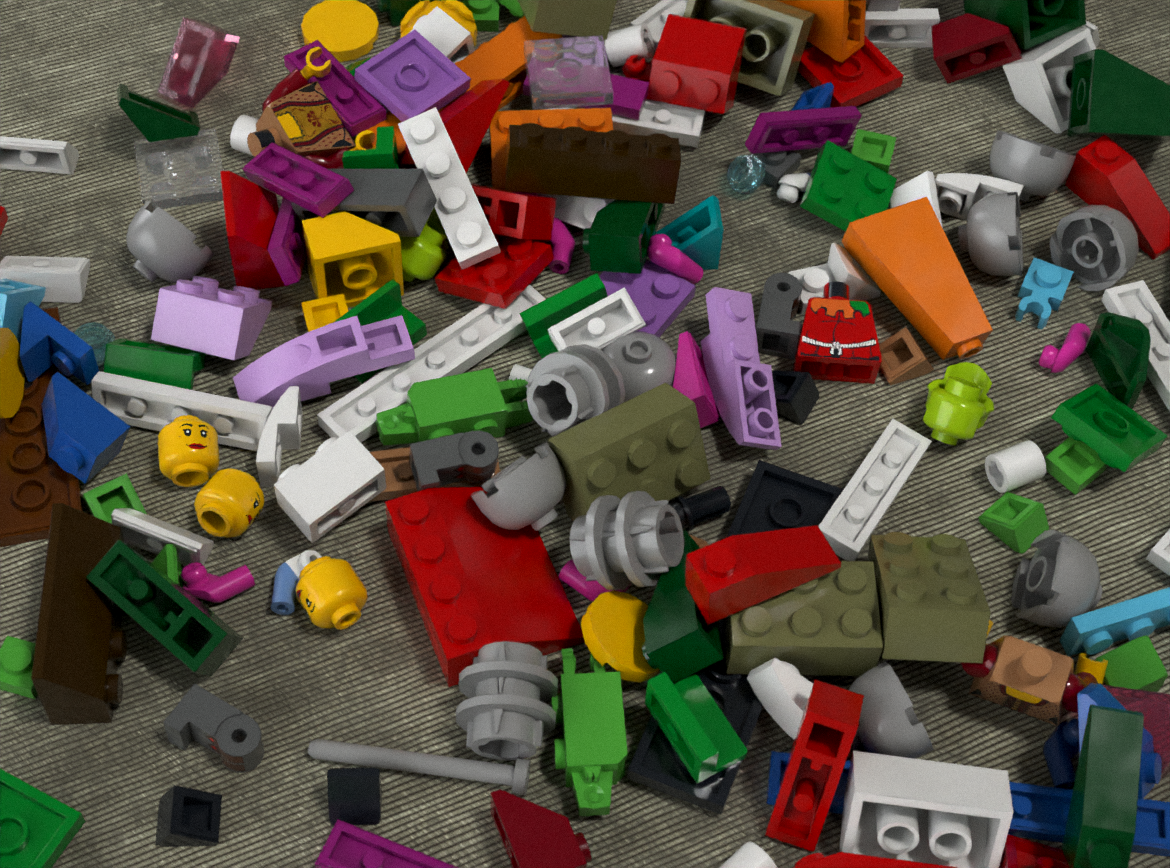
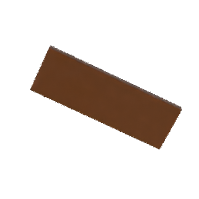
[0,307,84,547]

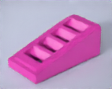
[673,331,719,428]

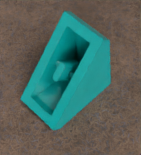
[656,195,724,270]

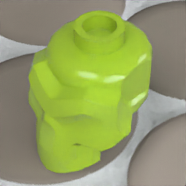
[400,208,448,282]
[923,362,994,446]

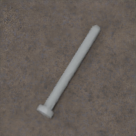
[308,739,531,795]

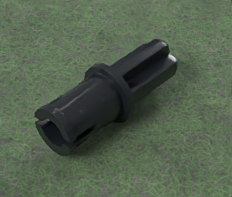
[669,486,731,531]

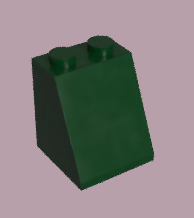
[963,0,1086,50]
[1068,49,1170,141]

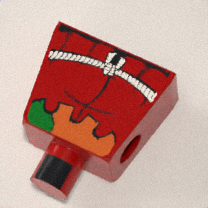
[792,281,882,384]

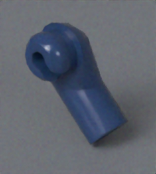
[1043,718,1079,789]

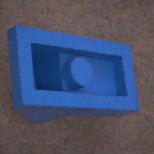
[20,301,99,385]

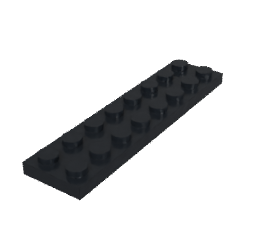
[627,460,844,815]

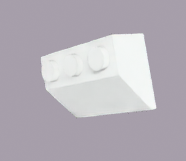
[839,751,1013,868]

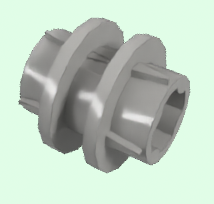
[526,344,625,436]
[569,491,684,590]
[456,641,558,760]

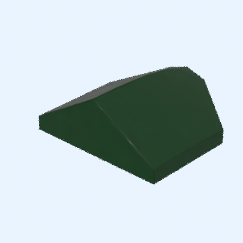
[117,83,201,142]
[1085,312,1151,409]

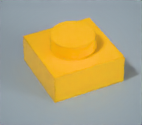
[301,293,348,332]

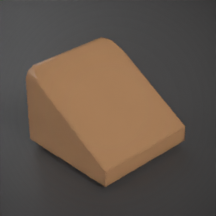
[879,327,934,385]

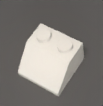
[1002,28,1096,133]

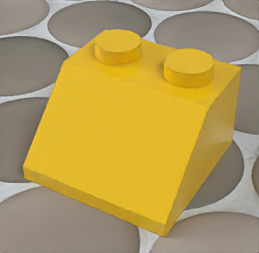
[302,211,404,308]

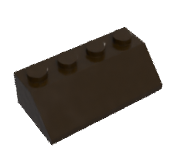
[505,123,681,204]
[31,503,133,725]

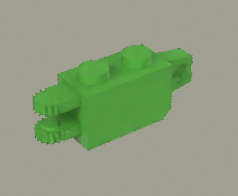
[376,368,534,445]
[551,648,628,816]

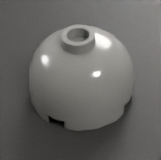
[989,130,1076,202]
[958,192,1023,276]
[126,200,214,283]
[1049,205,1139,291]
[602,331,677,402]
[471,442,566,531]
[1011,530,1102,627]
[848,661,934,759]

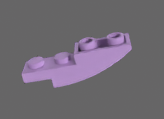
[701,287,782,450]
[233,315,415,409]

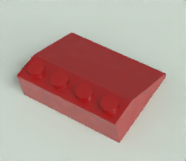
[385,487,585,687]

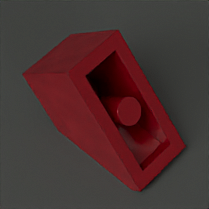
[931,13,1022,84]
[490,789,592,868]

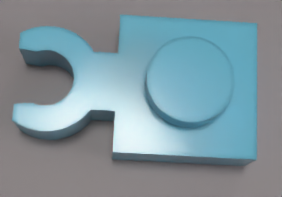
[1015,257,1074,330]

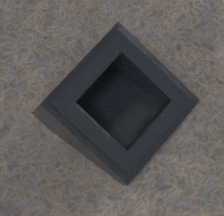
[772,370,819,424]
[327,768,382,825]
[155,785,222,847]

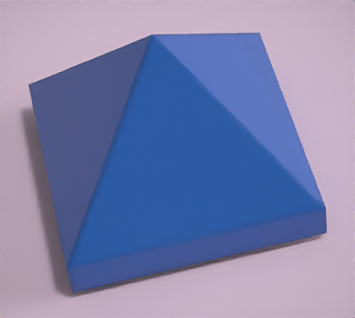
[792,82,834,110]

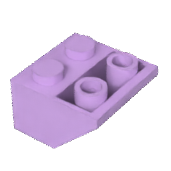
[151,276,272,360]

